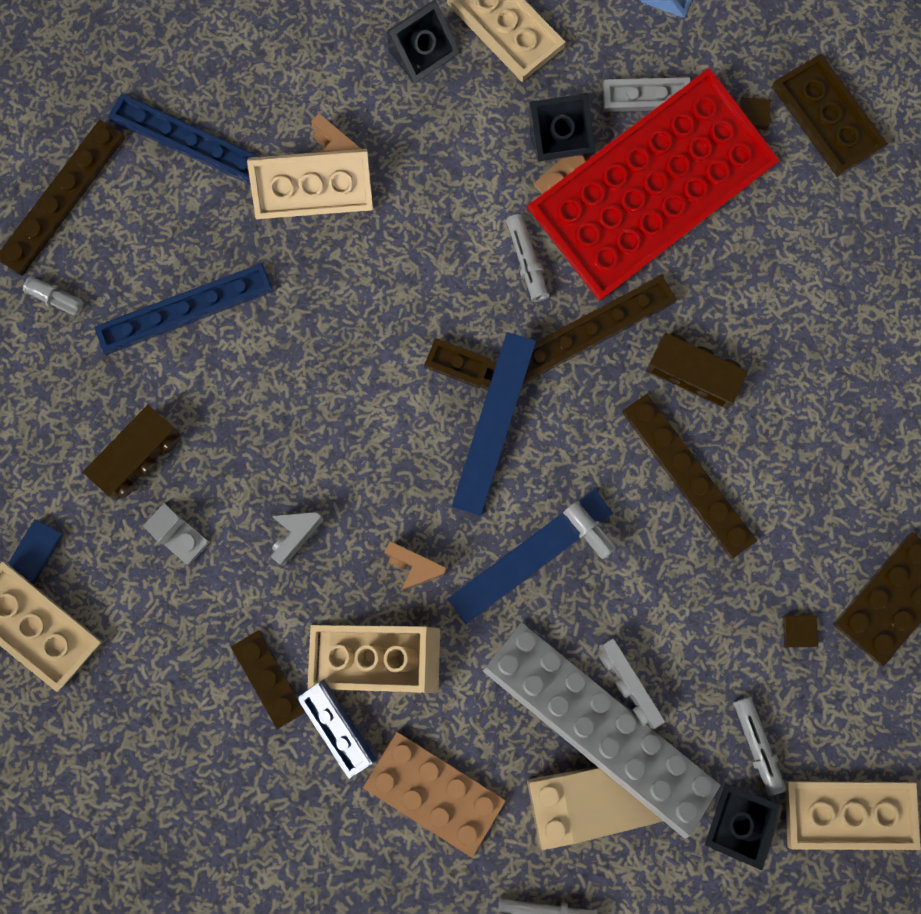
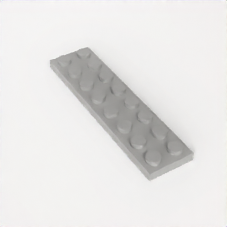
[483,622,721,839]

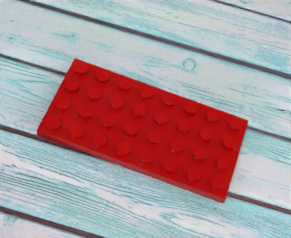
[527,67,780,301]

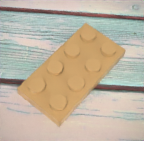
[447,0,565,82]
[247,149,373,219]
[0,561,102,692]
[785,781,921,850]

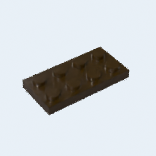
[771,54,888,177]
[833,532,921,666]

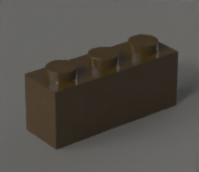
[645,333,748,409]
[82,404,180,501]

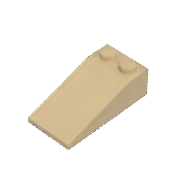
[307,625,440,693]
[527,766,663,850]

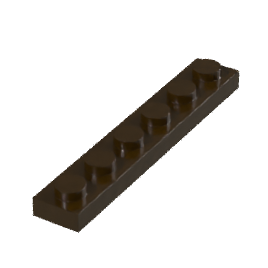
[0,119,125,276]
[522,275,677,385]
[622,394,757,559]

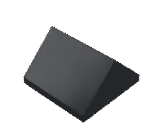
[387,0,460,83]
[529,93,596,162]
[705,783,783,871]

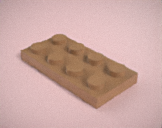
[363,731,506,858]

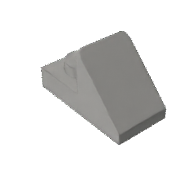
[143,503,210,566]
[271,512,324,567]

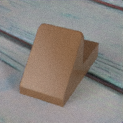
[311,114,361,152]
[384,542,447,591]

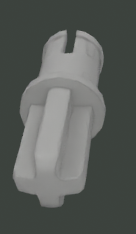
[23,276,84,315]
[563,501,616,559]

